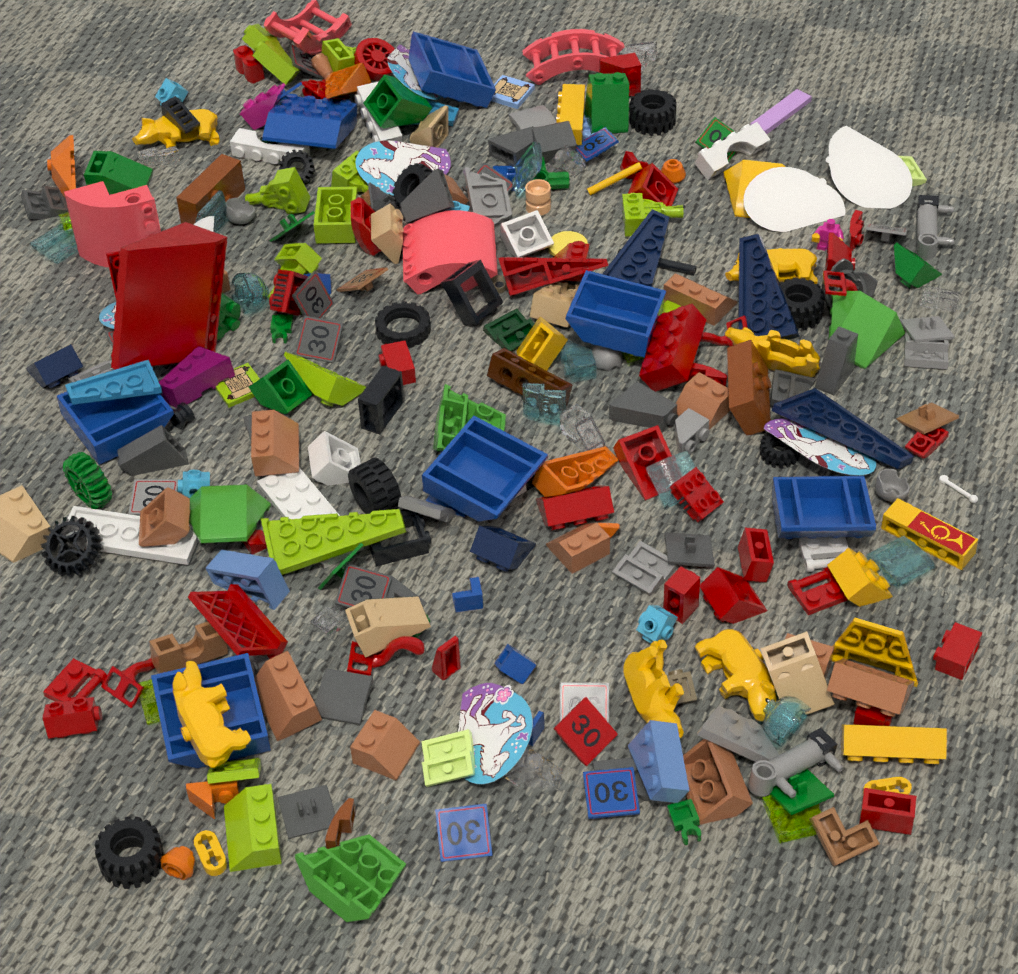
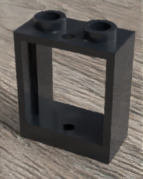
[441,260,503,326]
[358,366,404,435]
[368,509,432,567]

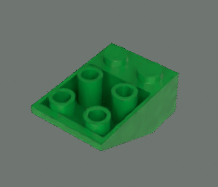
[84,151,153,194]

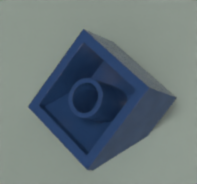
[25,344,83,388]
[470,526,536,572]

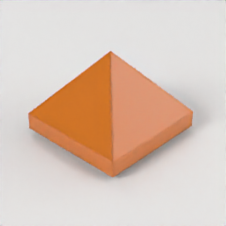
[598,523,620,538]

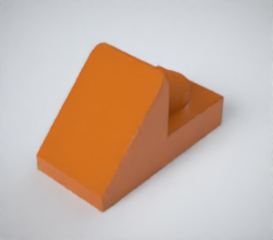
[186,780,240,819]

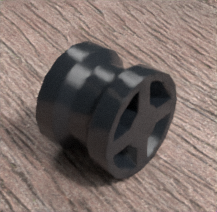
[170,402,195,429]

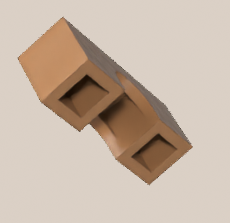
[149,622,228,674]

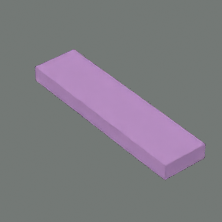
[750,89,812,134]

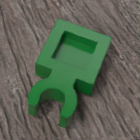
[270,314,293,344]
[667,799,701,845]

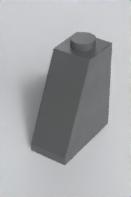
[488,126,535,169]
[400,169,455,224]
[815,327,858,396]
[609,381,678,431]
[117,425,189,476]

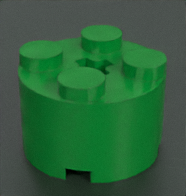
[217,293,241,340]

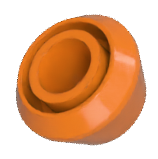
[660,159,686,184]
[161,846,195,880]

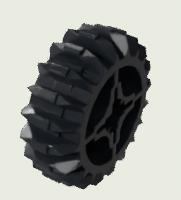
[40,516,104,578]

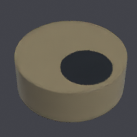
[491,275,508,293]

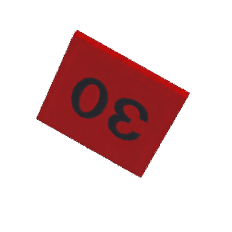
[553,697,618,766]

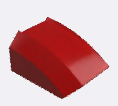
[350,197,381,255]

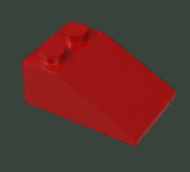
[613,425,682,500]

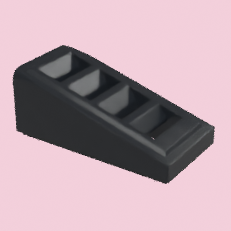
[161,96,200,134]

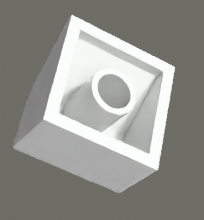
[499,210,554,257]
[308,431,361,486]

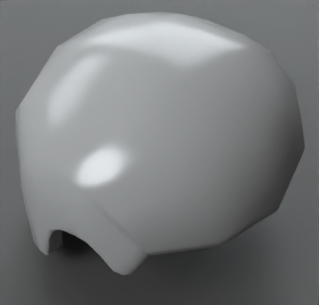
[225,198,255,224]
[590,345,624,371]
[875,469,910,502]

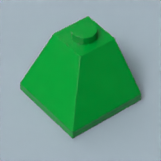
[894,242,942,288]

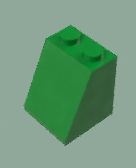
[584,72,629,134]
[363,74,433,128]

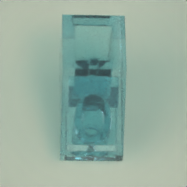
[559,340,596,383]

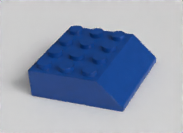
[408,31,496,108]
[262,94,357,149]
[565,270,666,358]
[57,391,174,465]
[422,416,548,522]
[772,476,876,539]
[151,653,271,768]

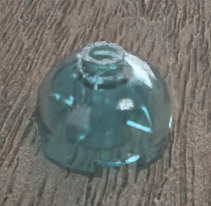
[231,273,269,313]
[763,696,811,747]

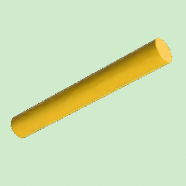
[587,162,642,195]

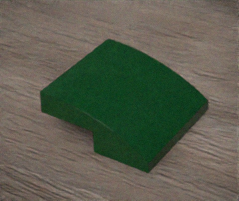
[483,308,535,352]

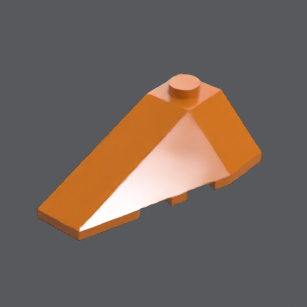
[325,62,371,99]
[47,135,76,197]
[532,446,619,497]

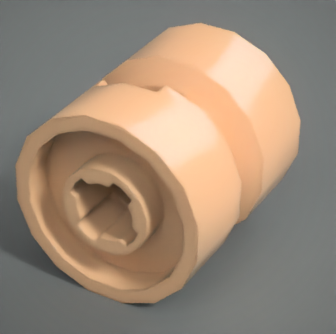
[525,179,551,215]

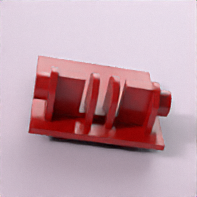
[300,79,350,99]
[669,467,724,523]

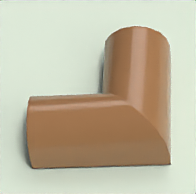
[809,807,880,866]

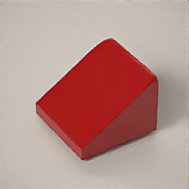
[242,530,267,555]

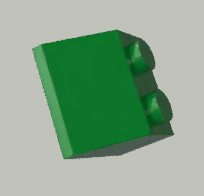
[248,359,313,414]

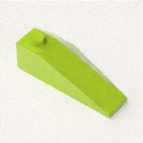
[284,351,366,407]

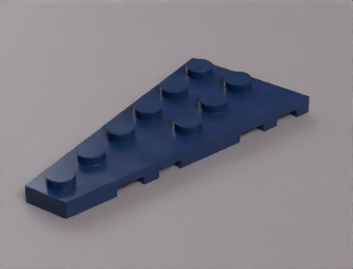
[603,209,670,287]
[739,234,800,340]
[771,388,914,469]

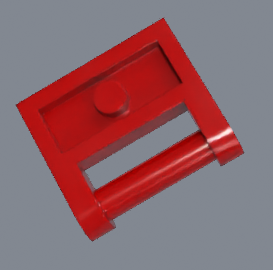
[787,566,848,615]
[43,658,107,702]

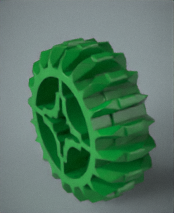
[63,452,112,509]

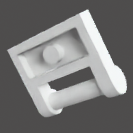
[798,537,848,572]

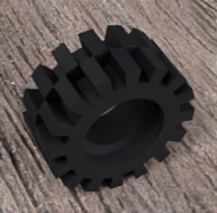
[279,149,315,185]
[760,432,800,469]

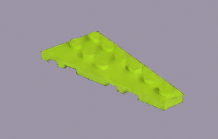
[261,509,406,575]

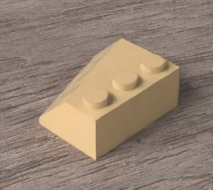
[0,485,50,563]

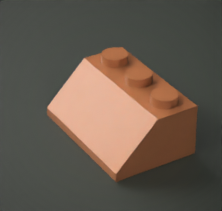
[663,273,737,326]
[251,410,299,476]
[254,651,322,741]
[827,658,915,717]
[683,739,753,825]

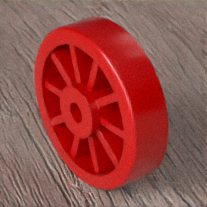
[353,38,395,81]

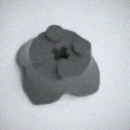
[821,258,878,311]

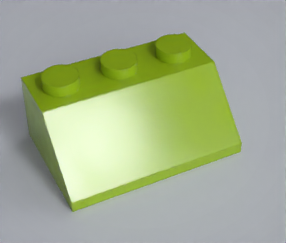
[224,784,282,872]

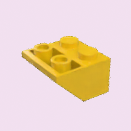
[516,317,568,371]
[827,548,893,607]

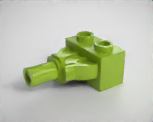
[321,38,378,72]
[331,150,369,193]
[245,167,311,214]
[622,193,684,236]
[267,243,322,299]

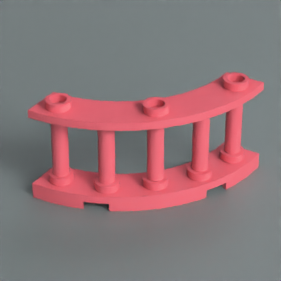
[263,0,352,55]
[522,29,625,85]

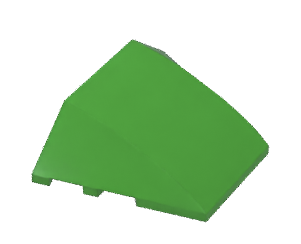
[828,291,905,369]
[433,384,506,451]
[189,485,271,543]
[295,834,406,922]

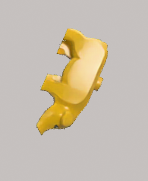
[132,109,219,151]
[725,248,818,284]
[725,327,820,377]
[695,629,776,721]
[623,640,684,738]
[172,661,251,768]

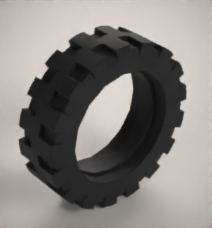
[375,301,431,348]

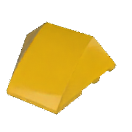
[723,160,786,218]
[832,618,918,687]

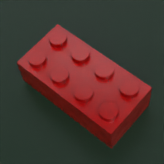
[639,303,707,392]

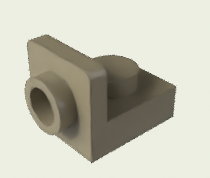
[667,669,697,705]

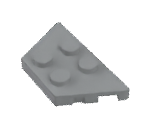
[463,167,512,227]
[697,705,779,762]

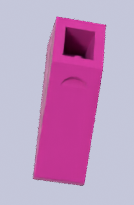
[240,83,285,130]

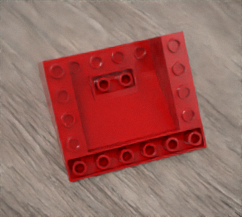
[111,222,227,370]

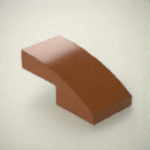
[325,798,356,849]

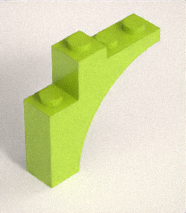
[242,24,301,85]

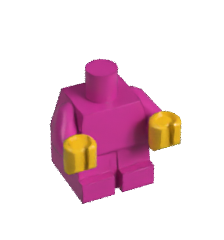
[811,219,844,251]

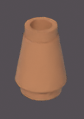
[311,53,333,79]

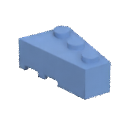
[205,550,290,610]
[628,720,690,803]

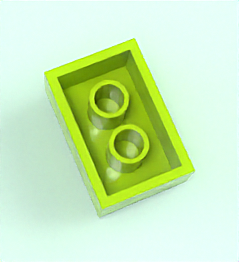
[314,187,358,243]

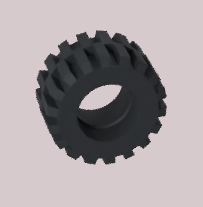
[629,89,677,136]
[392,163,433,209]
[779,278,825,331]
[348,457,401,514]
[95,816,165,889]

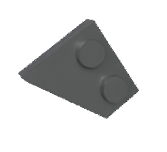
[770,369,815,406]

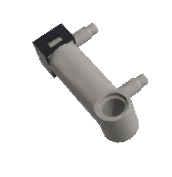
[916,195,954,260]
[748,728,844,798]

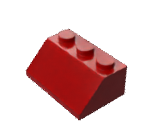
[536,485,614,530]

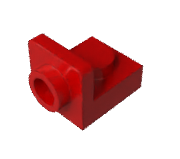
[620,151,649,180]

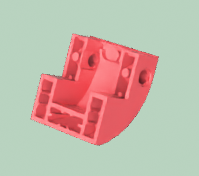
[64,181,161,267]
[402,210,498,294]

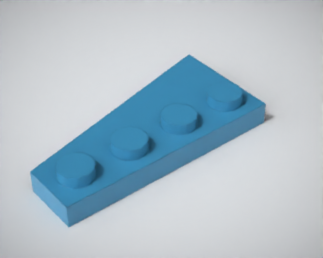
[65,360,162,405]

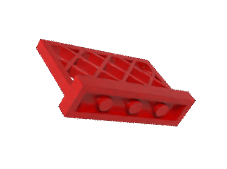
[188,584,288,659]

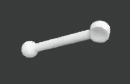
[939,475,978,503]

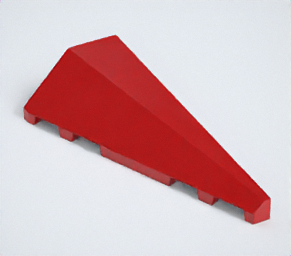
[498,257,609,296]

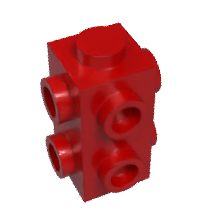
[42,697,102,739]

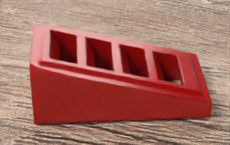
[432,636,461,680]

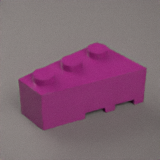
[159,346,236,408]

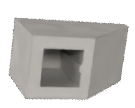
[675,408,710,458]

